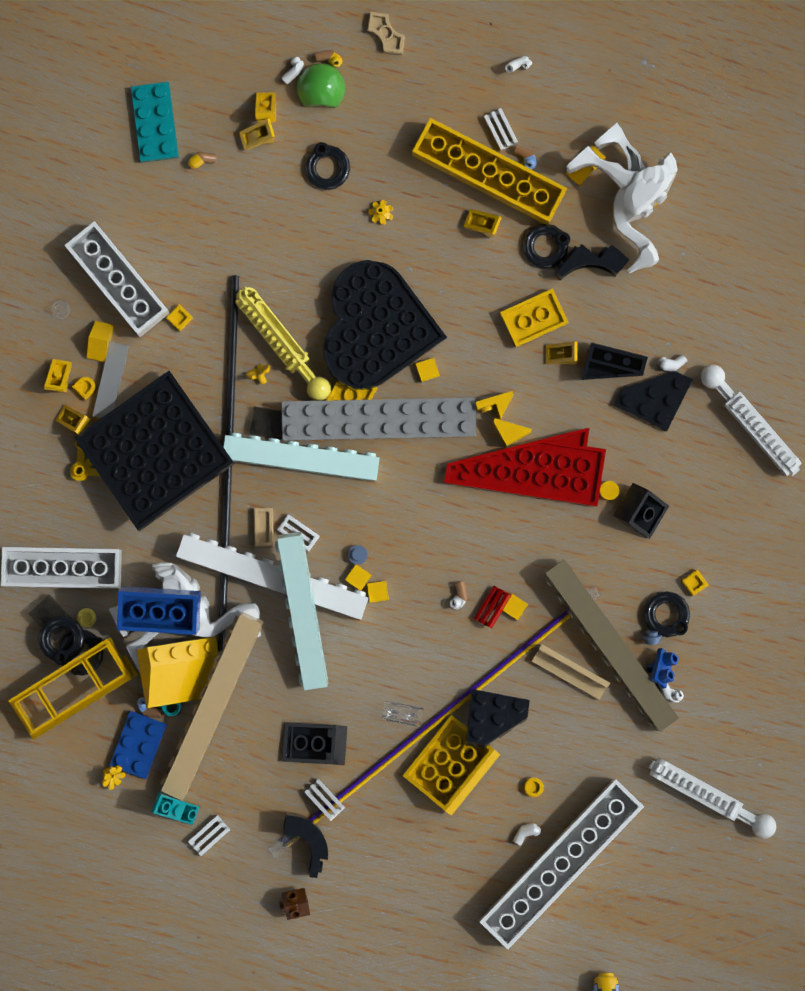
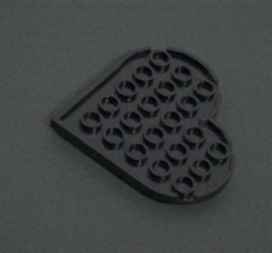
[323,260,447,390]

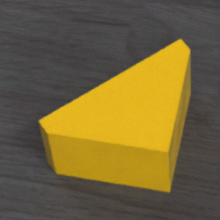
[87,321,115,362]
[546,341,577,364]
[55,405,91,434]
[493,418,532,447]

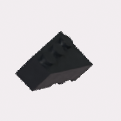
[581,342,648,380]

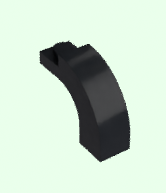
[283,812,328,878]

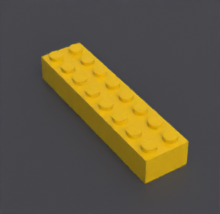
[412,118,567,226]

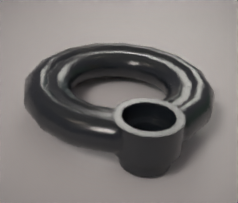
[305,142,350,190]
[522,224,570,269]
[644,591,690,638]
[38,616,85,665]
[58,630,104,676]

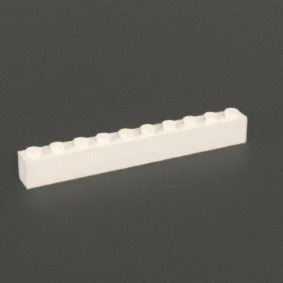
[176,532,369,620]

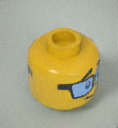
[593,973,619,991]

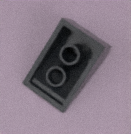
[282,723,347,765]

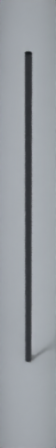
[218,275,239,653]

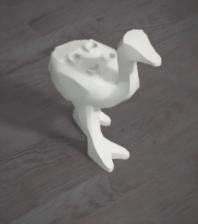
[566,123,678,274]
[109,562,261,672]

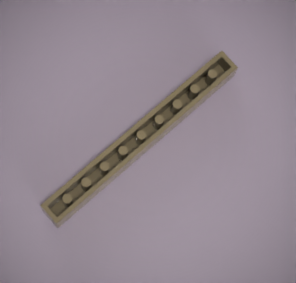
[544,559,679,732]

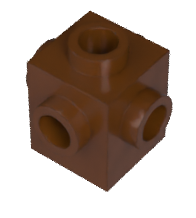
[279,888,310,920]

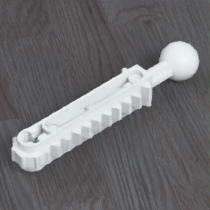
[701,364,802,477]
[648,757,777,839]

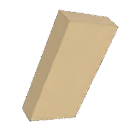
[254,508,274,547]

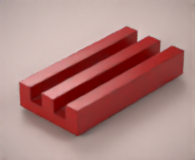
[474,586,511,629]

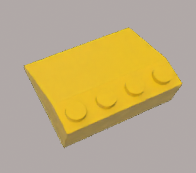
[137,637,219,708]
[403,715,501,816]

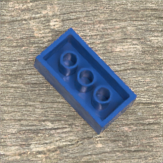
[117,586,201,635]

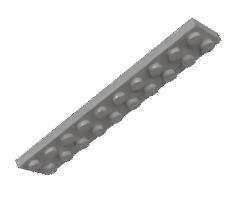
[282,398,476,441]

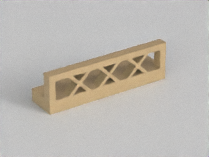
[531,644,610,700]

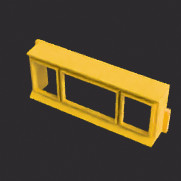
[8,637,138,741]

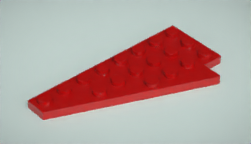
[444,428,606,507]

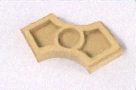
[367,12,405,55]

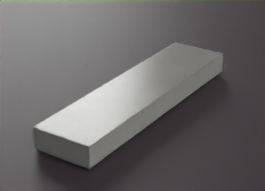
[92,342,129,419]

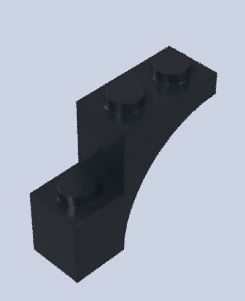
[555,244,629,280]

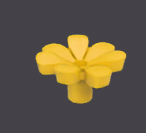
[368,200,393,225]
[246,363,270,385]
[101,765,126,790]

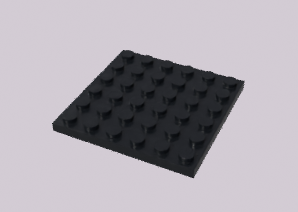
[74,371,235,532]

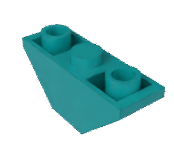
[151,792,200,825]

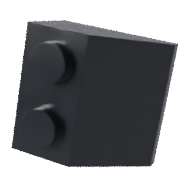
[613,483,669,539]

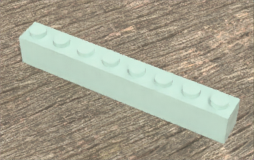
[224,433,380,482]
[275,531,328,690]

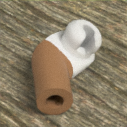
[450,581,468,610]

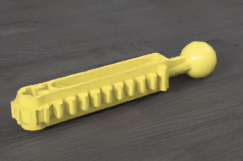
[235,287,331,401]

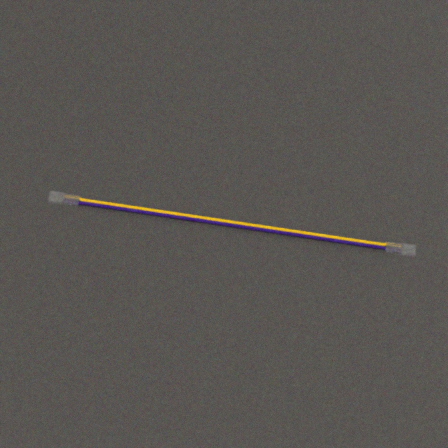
[268,586,601,859]

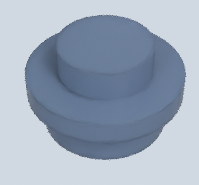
[348,545,368,565]
[642,630,662,645]

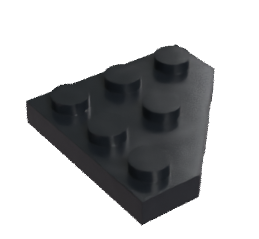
[615,371,693,432]
[465,689,530,748]

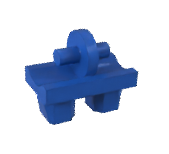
[647,648,679,689]

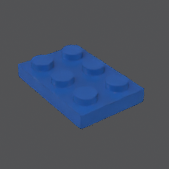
[110,711,167,779]

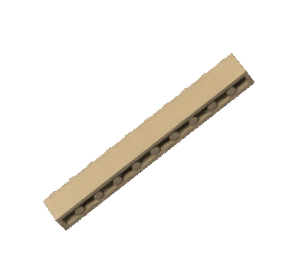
[161,612,264,801]

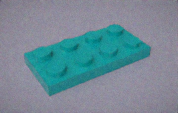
[131,82,179,163]

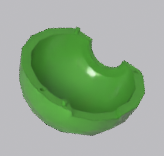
[296,64,346,108]

